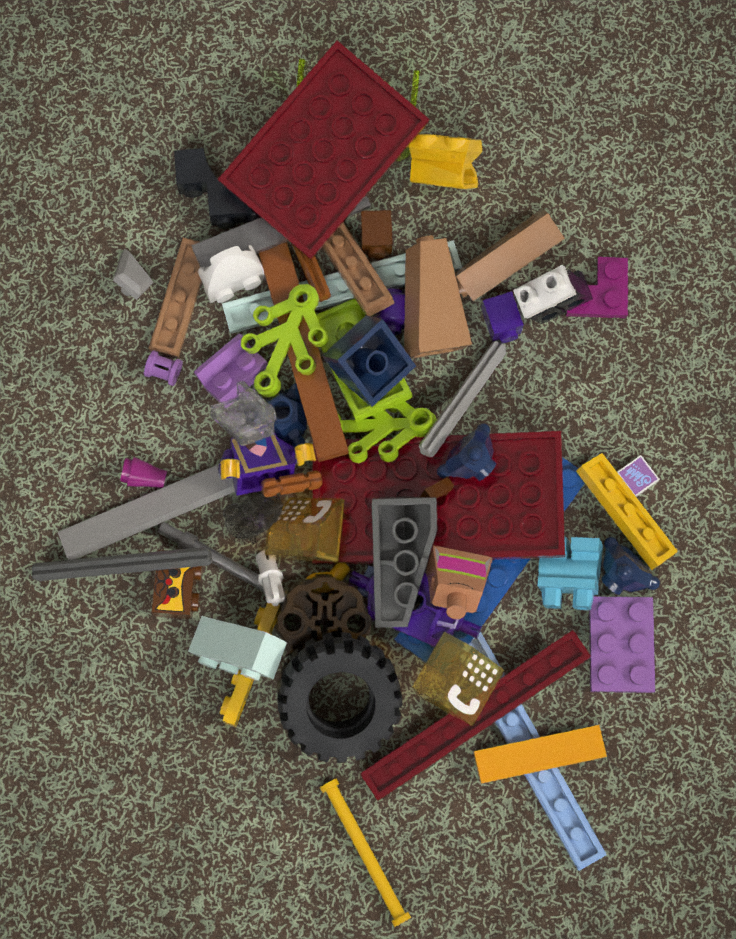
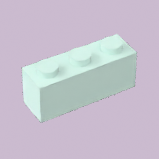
[188,616,287,681]

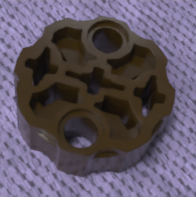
[277,574,371,655]

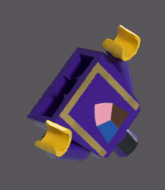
[218,424,316,496]

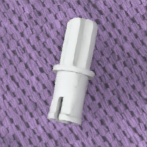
[256,550,285,606]

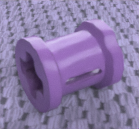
[144,350,183,386]

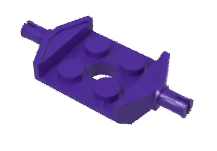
[349,571,482,649]

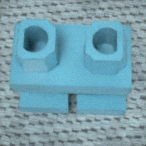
[537,537,603,610]

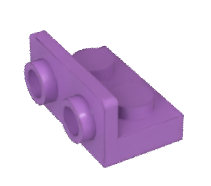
[194,334,268,407]

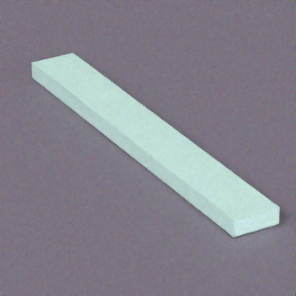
[222,240,462,334]

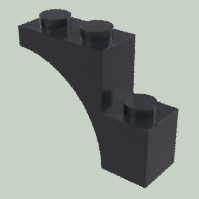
[174,148,261,229]

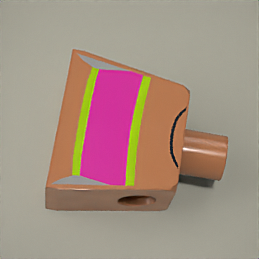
[426,545,492,619]

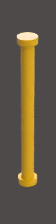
[320,778,411,927]

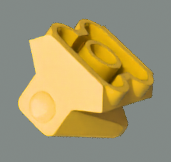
[409,134,482,189]

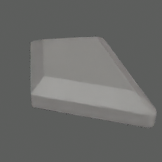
[113,249,153,300]

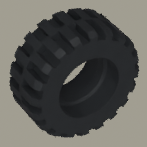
[277,632,403,763]

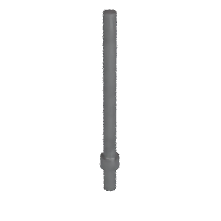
[158,522,326,624]

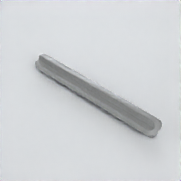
[419,341,506,458]

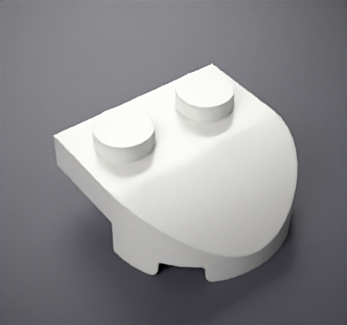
[198,245,265,303]

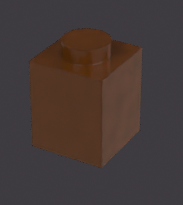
[361,210,392,259]

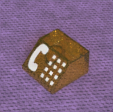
[265,497,345,562]
[412,632,504,726]

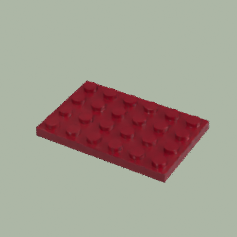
[218,40,430,260]

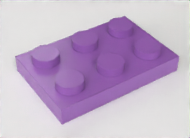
[589,597,655,693]

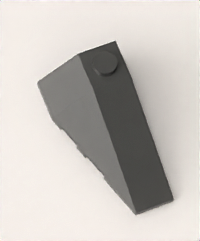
[372,496,437,628]

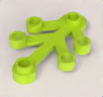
[241,284,328,398]
[338,401,437,463]

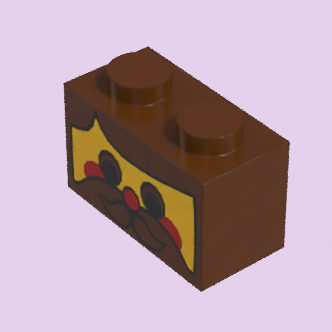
[152,550,203,619]

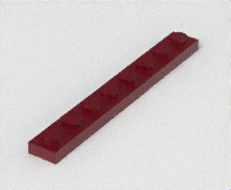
[360,630,591,801]

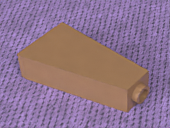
[455,208,565,301]
[404,235,472,359]

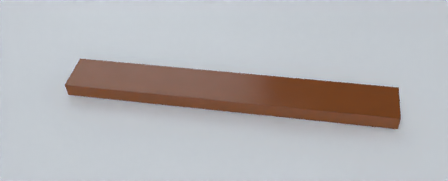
[259,242,349,462]

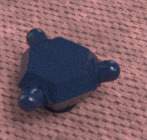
[243,383,307,448]
[437,423,497,481]
[601,537,660,595]

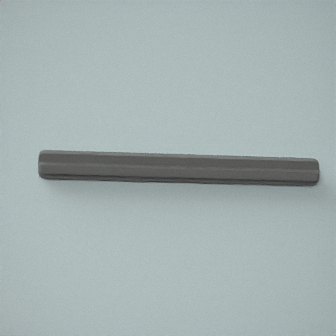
[32,547,212,581]

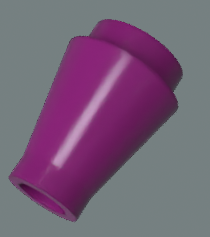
[120,457,167,488]

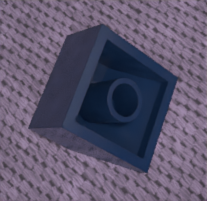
[322,315,416,407]

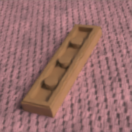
[323,222,394,316]
[149,238,202,359]

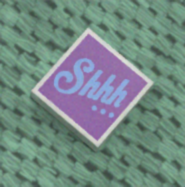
[617,455,660,497]

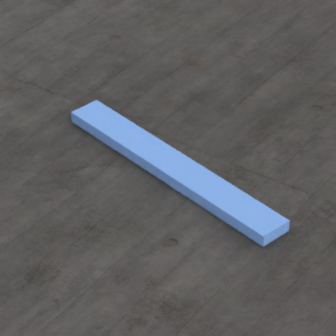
[459,632,607,871]

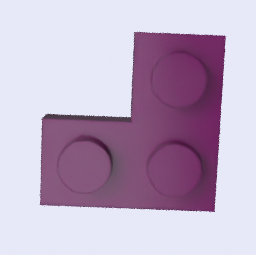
[566,257,628,318]

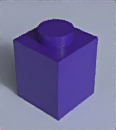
[481,292,523,343]

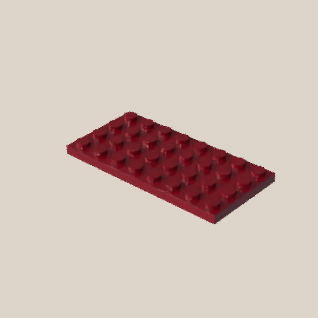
[312,431,565,565]

